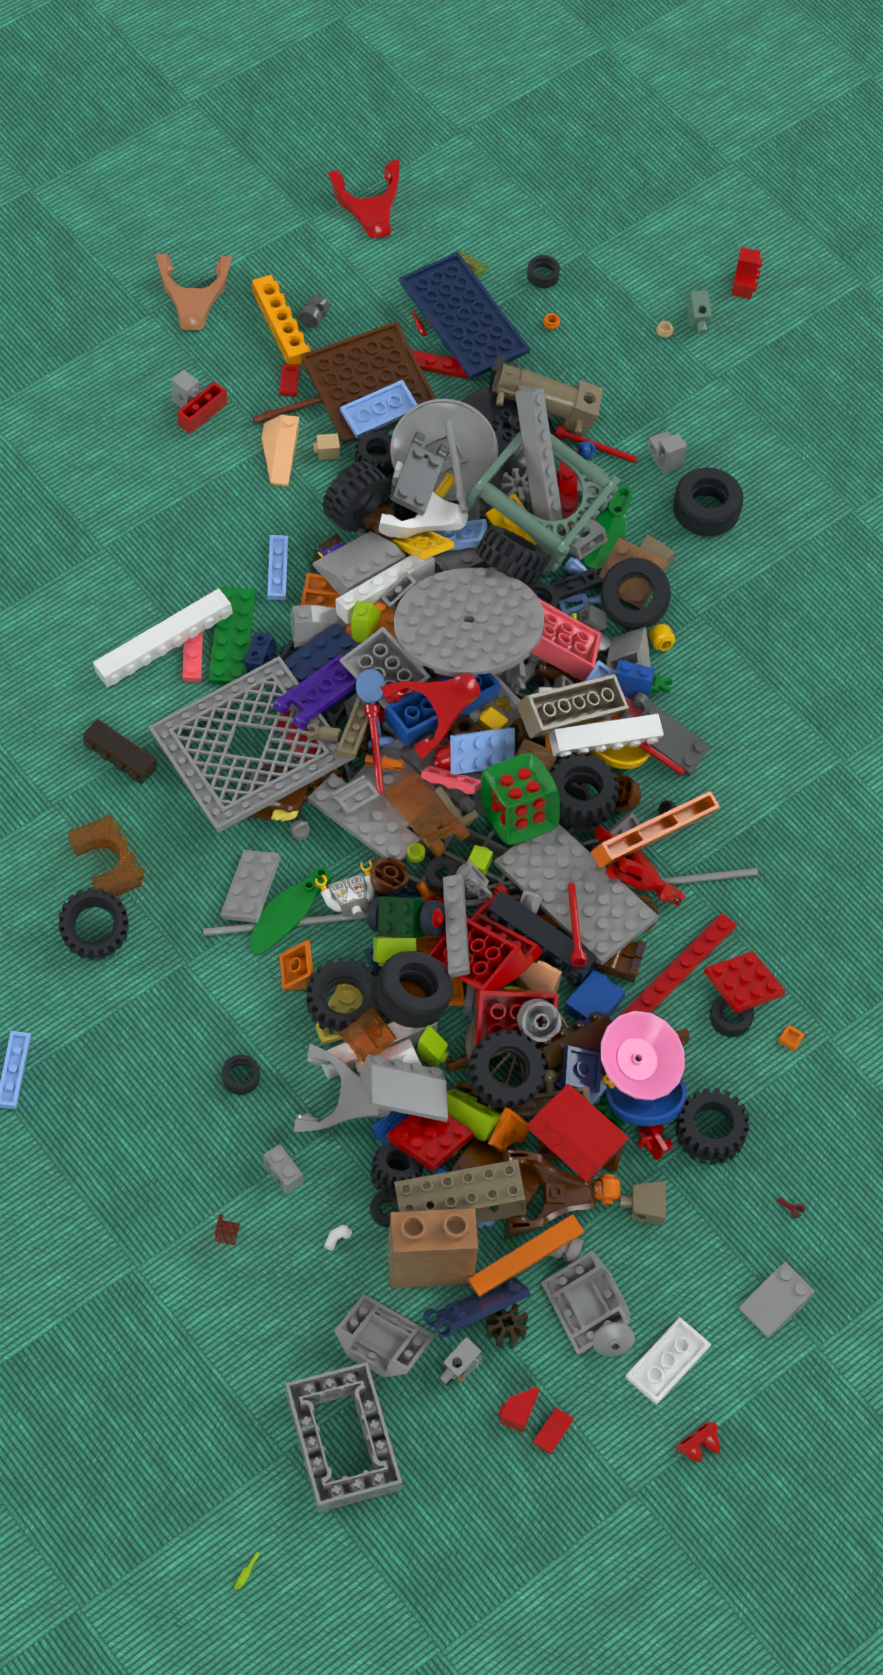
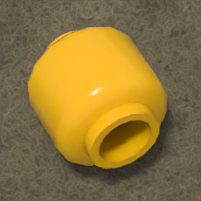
[649,624,675,651]

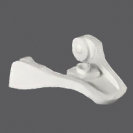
[379,461,468,538]

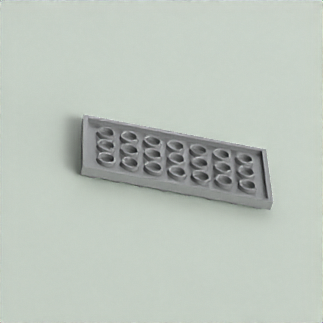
[495,824,658,965]

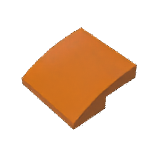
[301,573,340,608]

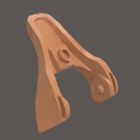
[156,254,232,331]

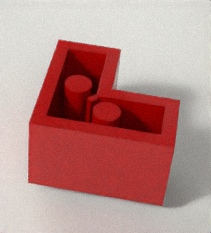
[731,247,763,299]

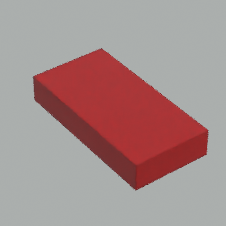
[279,364,300,397]
[533,1407,574,1455]

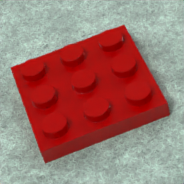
[704,951,786,1014]
[387,1115,474,1172]

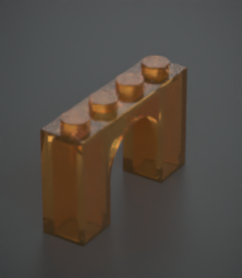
[68,815,145,897]

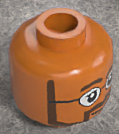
[594,1174,620,1205]

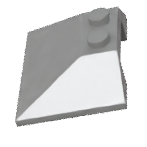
[541,1251,631,1355]
[335,1294,435,1377]

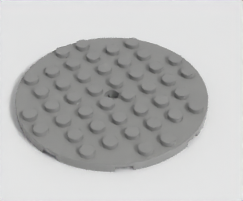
[394,568,544,678]

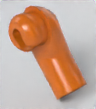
[416,881,437,898]

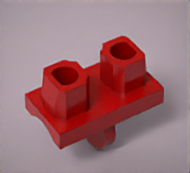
[637,1124,673,1161]

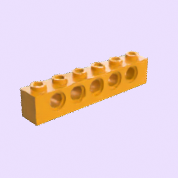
[252,275,311,365]

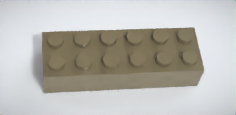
[516,674,629,739]

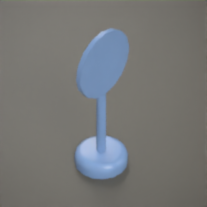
[356,669,394,749]

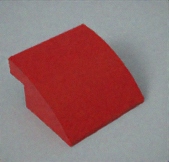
[428,913,542,991]

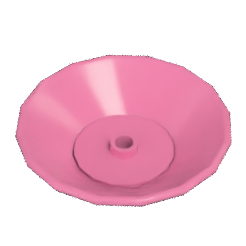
[601,1011,685,1100]

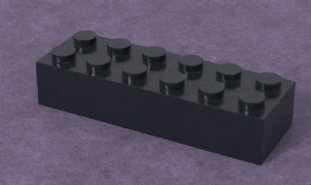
[487,891,597,987]

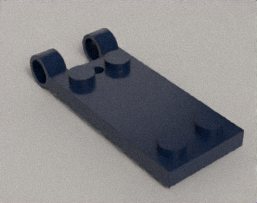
[423,1277,531,1337]

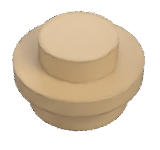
[656,321,674,338]

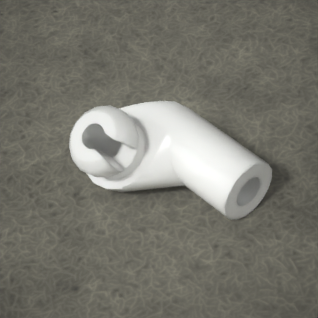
[324,1225,352,1251]

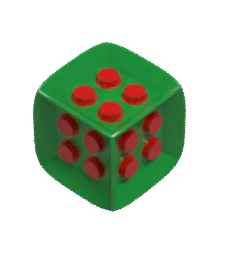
[481,753,560,845]

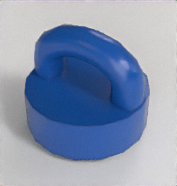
[578,442,596,460]

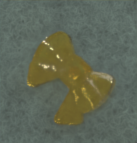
[485,697,511,715]

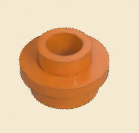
[543,313,560,330]

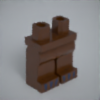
[596,941,647,983]

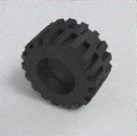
[355,430,394,477]
[370,1143,424,1197]

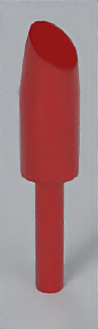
[411,310,427,336]

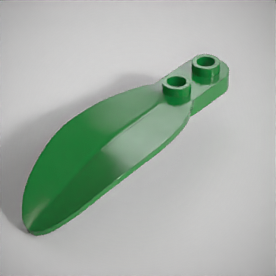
[583,485,633,570]
[250,867,331,955]

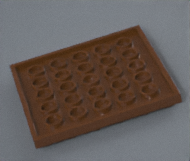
[301,321,436,444]

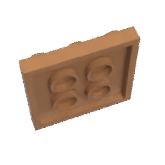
[599,538,668,610]

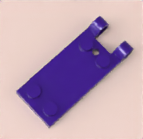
[273,654,357,729]

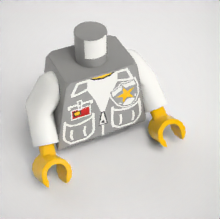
[315,860,376,920]

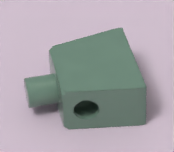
[686,290,712,335]

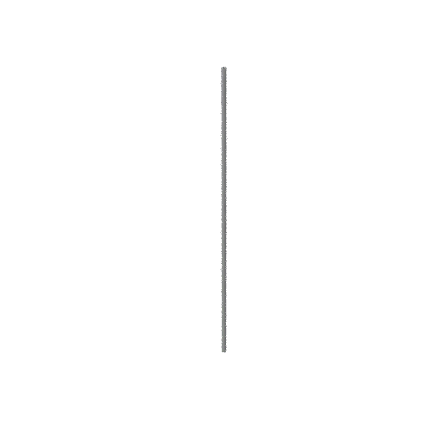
[203,868,758,936]

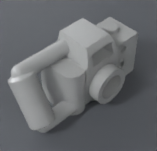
[456,860,492,900]

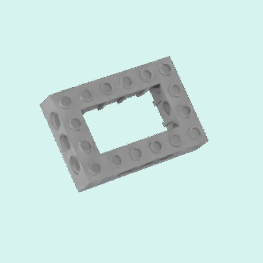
[285,1362,402,1513]

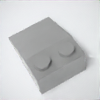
[739,1262,815,1339]

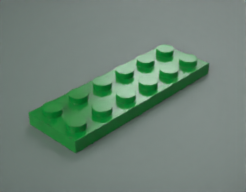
[208,587,256,685]

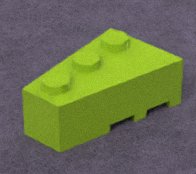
[447,1089,502,1141]

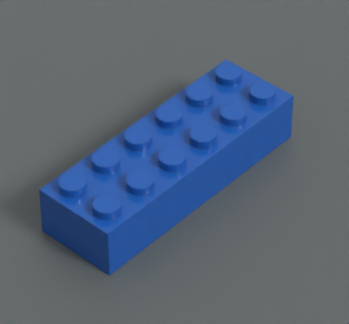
[384,673,501,746]

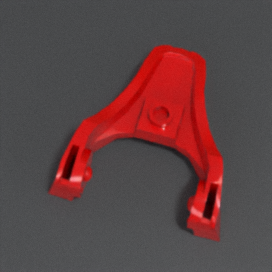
[328,160,400,238]
[380,673,480,760]

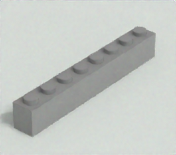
[515,387,564,532]

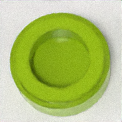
[406,843,425,863]

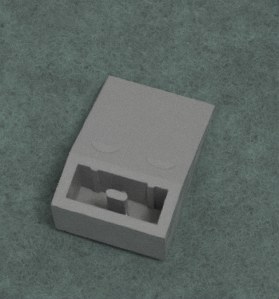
[607,626,651,675]

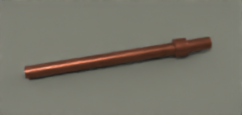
[252,396,322,424]

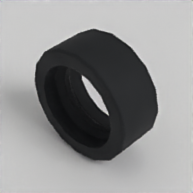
[527,255,560,288]
[222,1055,260,1095]

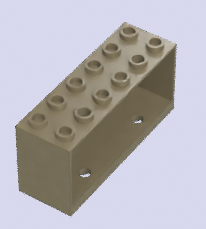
[394,1159,527,1224]

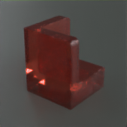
[215,1214,240,1245]

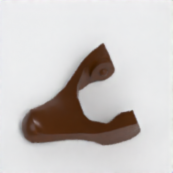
[503,1150,596,1239]

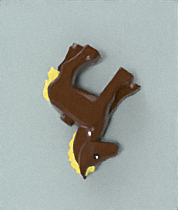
[247,763,345,822]

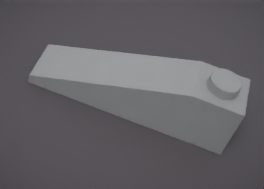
[290,605,351,649]

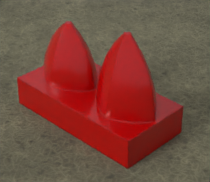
[675,1421,720,1462]

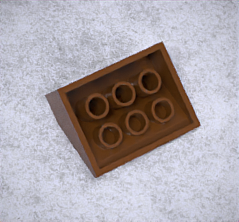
[452,1138,543,1217]

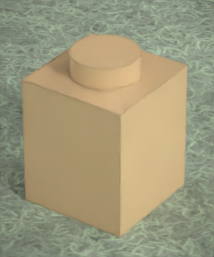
[313,433,340,460]

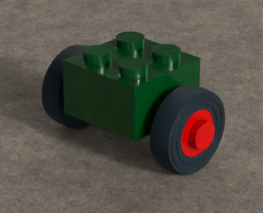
[367,895,445,938]

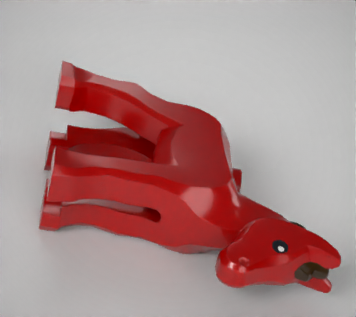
[592,826,686,906]

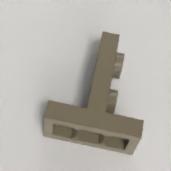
[431,786,479,841]

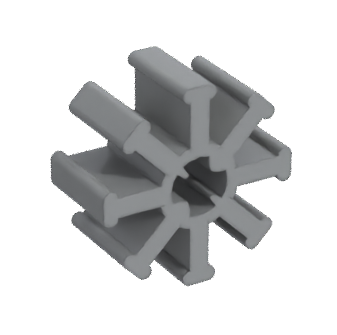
[500,468,532,505]

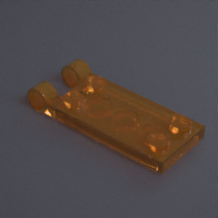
[384,771,470,857]

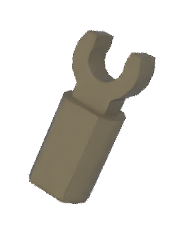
[306,724,341,742]

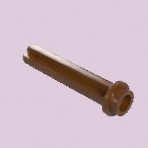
[535,662,585,684]

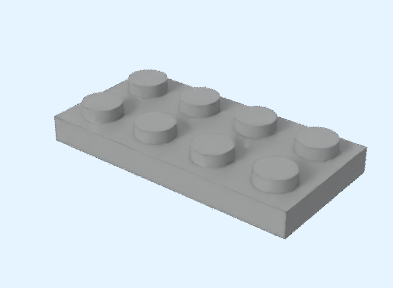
[220,850,281,923]

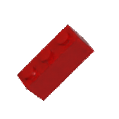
[177,381,227,435]

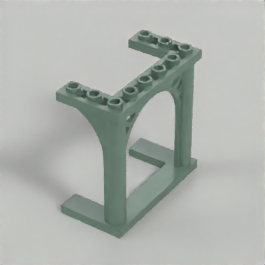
[466,431,620,576]

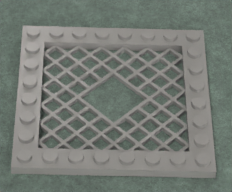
[149,656,352,833]

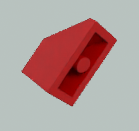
[498,1387,540,1433]

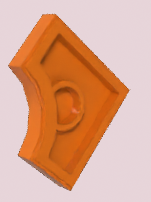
[488,1108,529,1153]

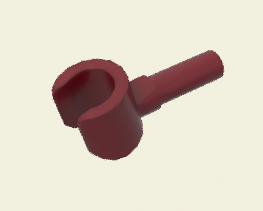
[777,1197,805,1218]

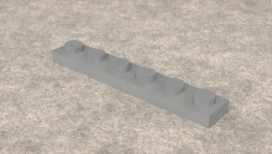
[443,873,470,978]

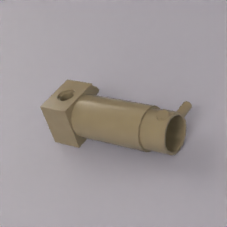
[492,363,603,435]

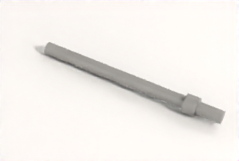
[445,420,468,513]

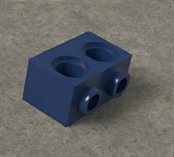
[244,632,277,673]

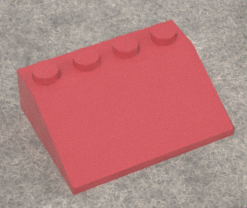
[530,598,601,681]

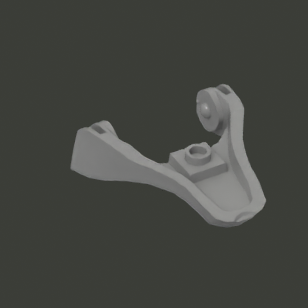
[294,1044,391,1132]

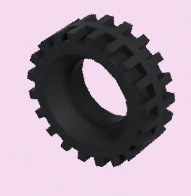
[306,957,381,1037]

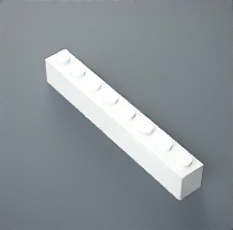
[93,588,233,688]

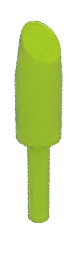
[234,1552,260,1589]

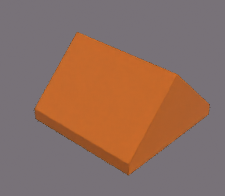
[279,940,313,991]

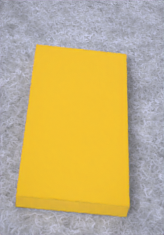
[391,531,455,560]

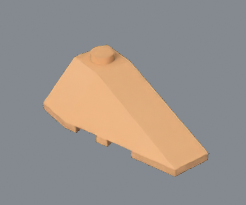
[261,415,299,487]
[513,961,562,993]

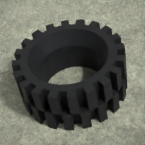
[58,887,129,960]
[675,1088,750,1165]

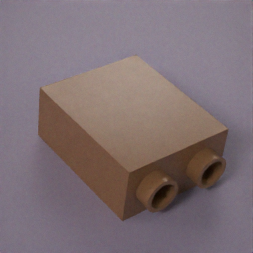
[387,1208,478,1288]

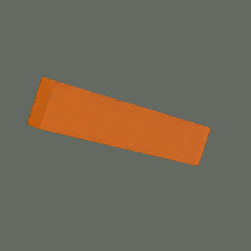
[468,1214,584,1298]

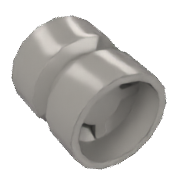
[550,1238,585,1264]

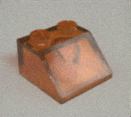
[340,1007,397,1065]

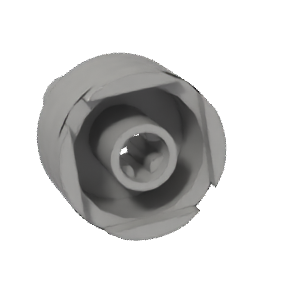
[517,999,562,1042]

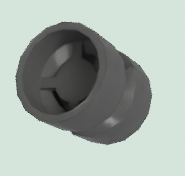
[299,295,330,328]

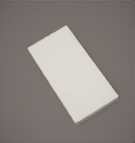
[625,1317,711,1405]

